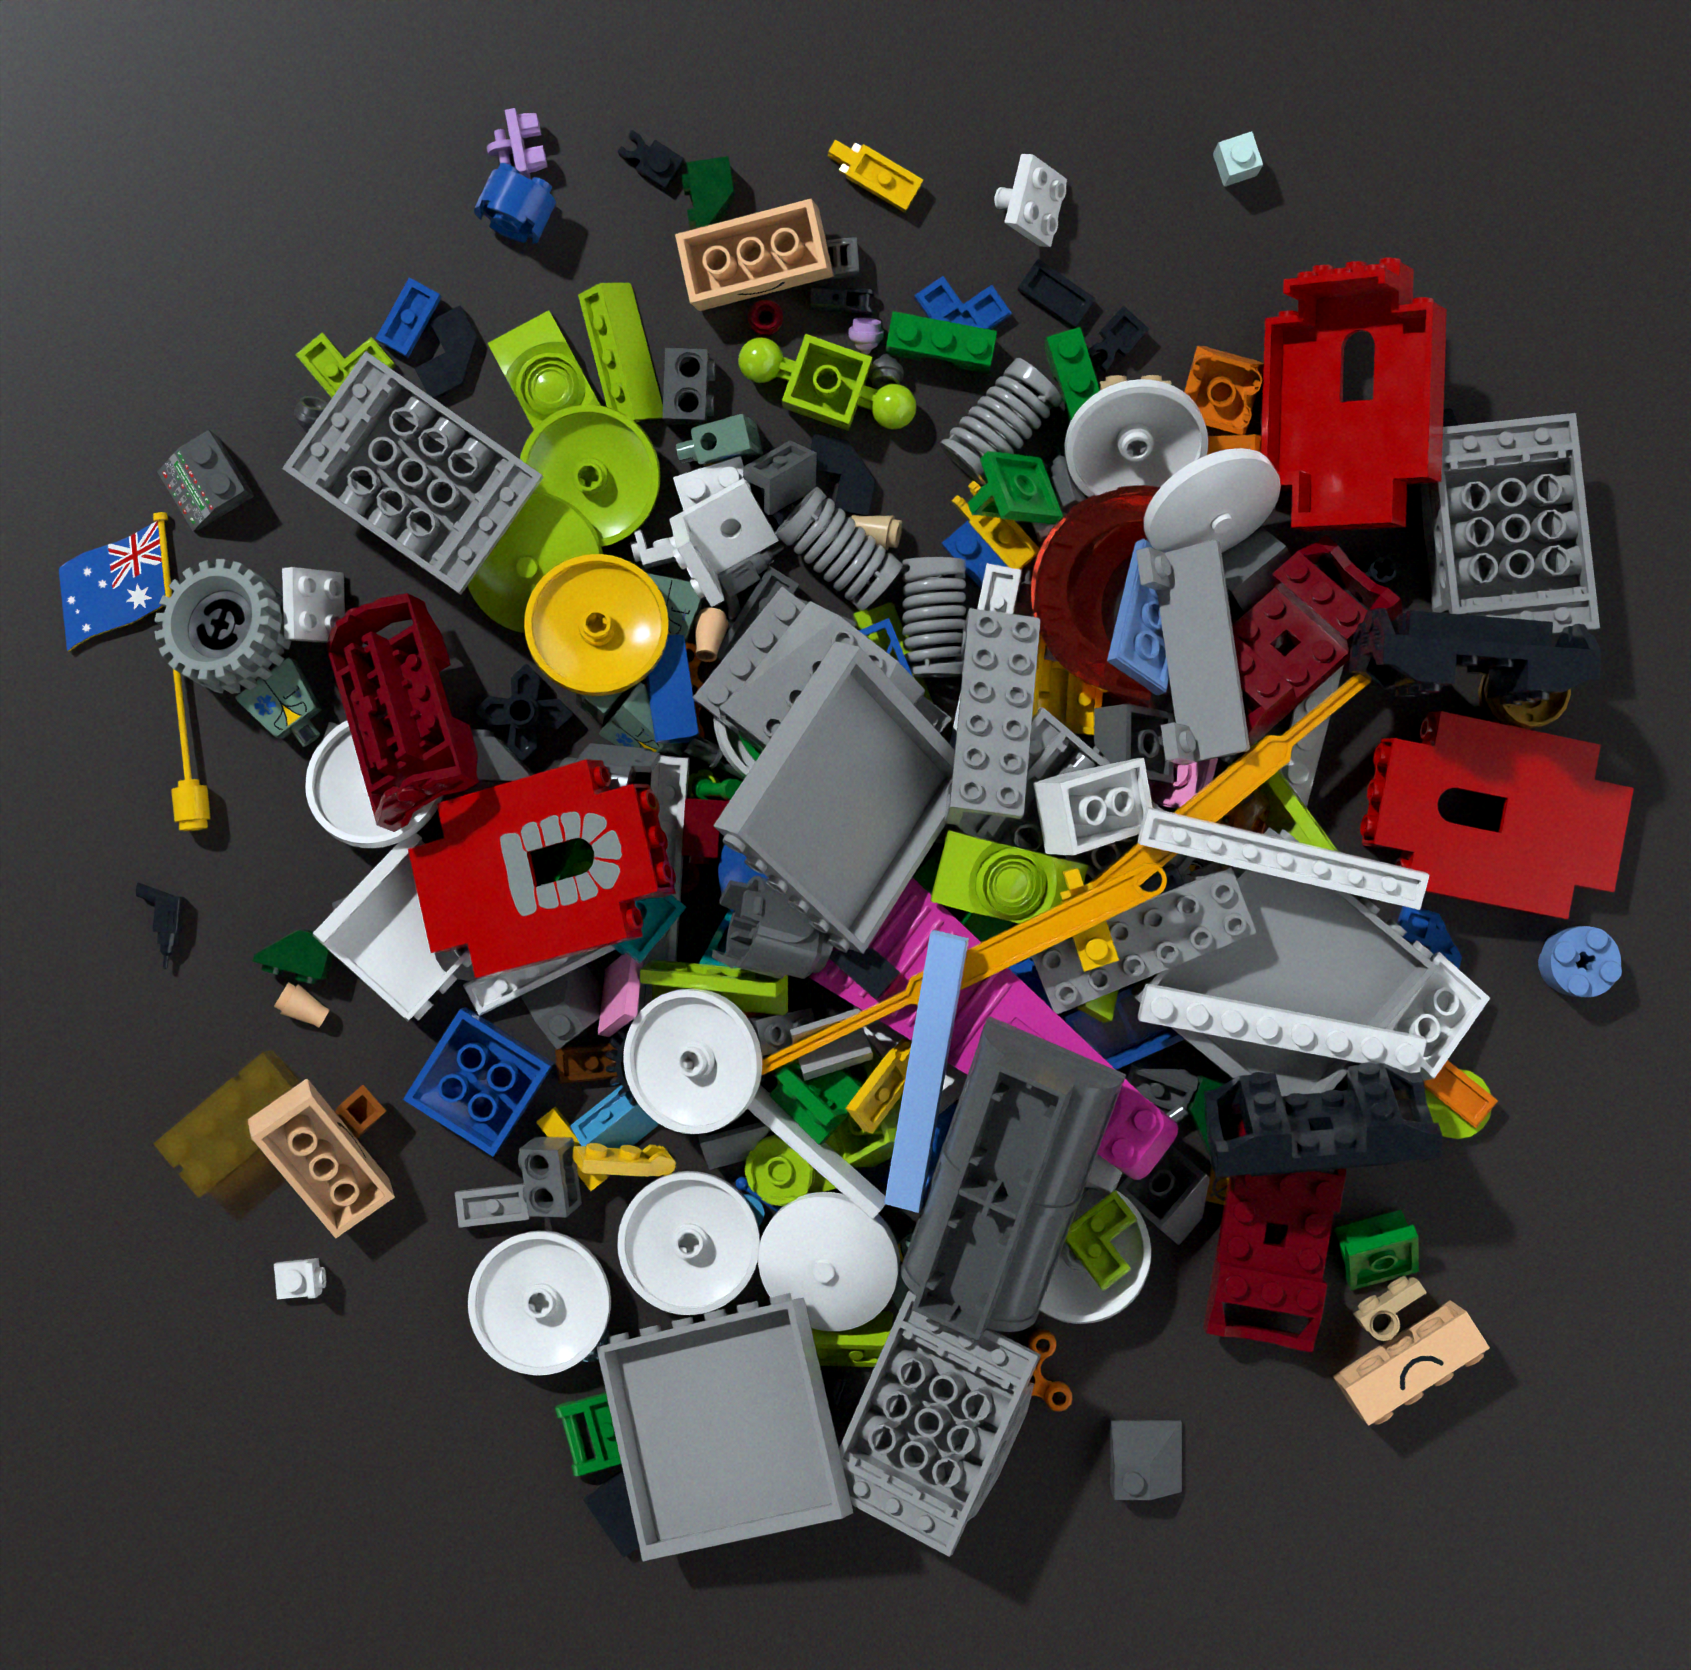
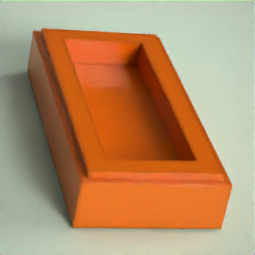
[1423,1060,1498,1128]

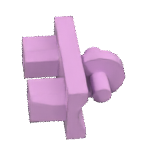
[487,108,548,179]

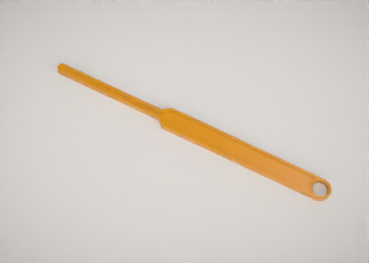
[1089,673,1371,888]
[762,863,1167,1075]

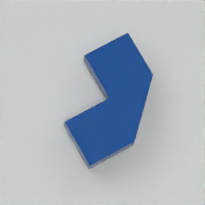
[914,276,1012,330]
[1397,906,1462,969]

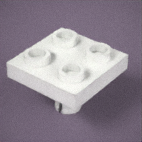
[994,154,1067,247]
[281,567,345,643]

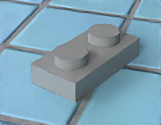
[455,1183,531,1228]

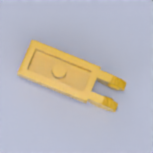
[951,481,1041,570]
[572,1143,677,1177]

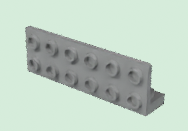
[1136,540,1250,765]
[944,608,1040,825]
[1031,862,1256,1014]

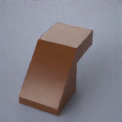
[335,1085,387,1139]

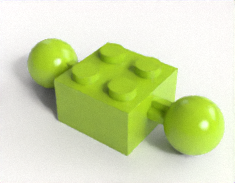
[738,334,916,431]

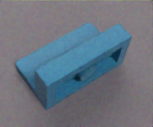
[570,1085,658,1148]

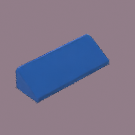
[646,634,699,743]

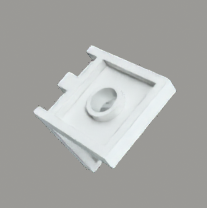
[669,478,779,607]

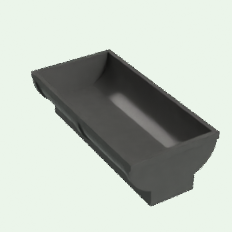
[901,1016,1126,1340]

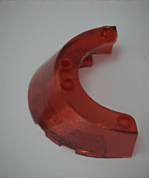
[1031,485,1161,708]

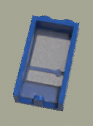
[1062,982,1184,1070]

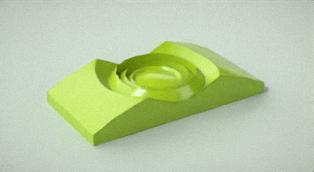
[488,310,601,429]
[930,830,1088,924]

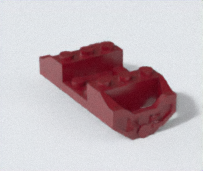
[1232,535,1403,747]
[326,593,479,832]
[1203,1119,1347,1352]

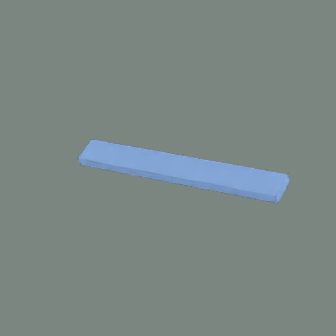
[884,930,969,1213]

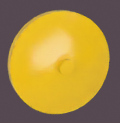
[524,554,669,696]

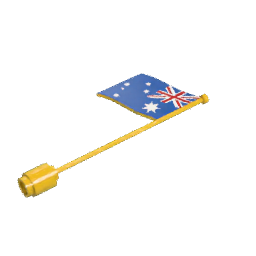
[59,512,211,831]

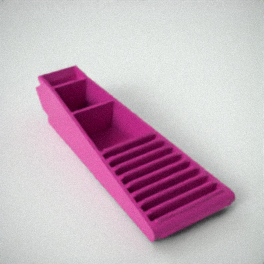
[809,877,1178,1180]

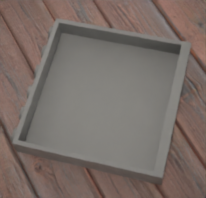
[714,641,955,954]
[1131,827,1438,1096]
[596,1293,853,1561]

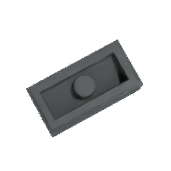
[1124,1056,1198,1110]

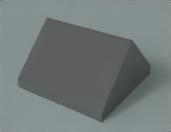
[1222,526,1292,616]

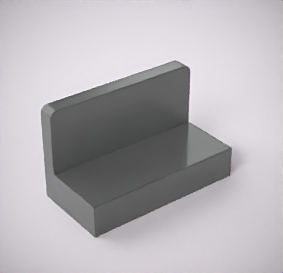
[743,440,817,515]

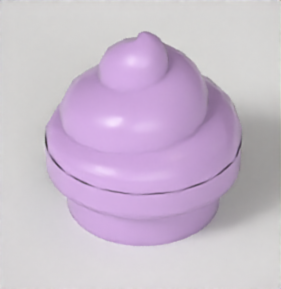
[849,318,884,355]

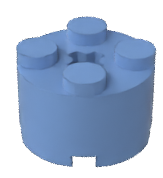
[1538,926,1622,997]

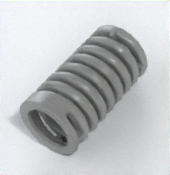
[939,358,1063,486]
[775,487,903,611]
[902,557,966,678]

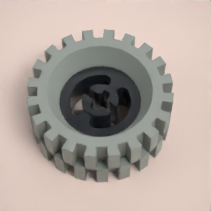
[155,559,291,694]

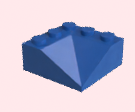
[403,1007,555,1157]

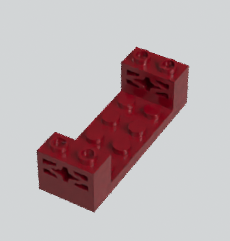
[681,798,729,865]

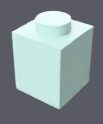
[1213,131,1263,187]

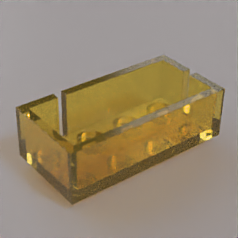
[153,1050,300,1198]

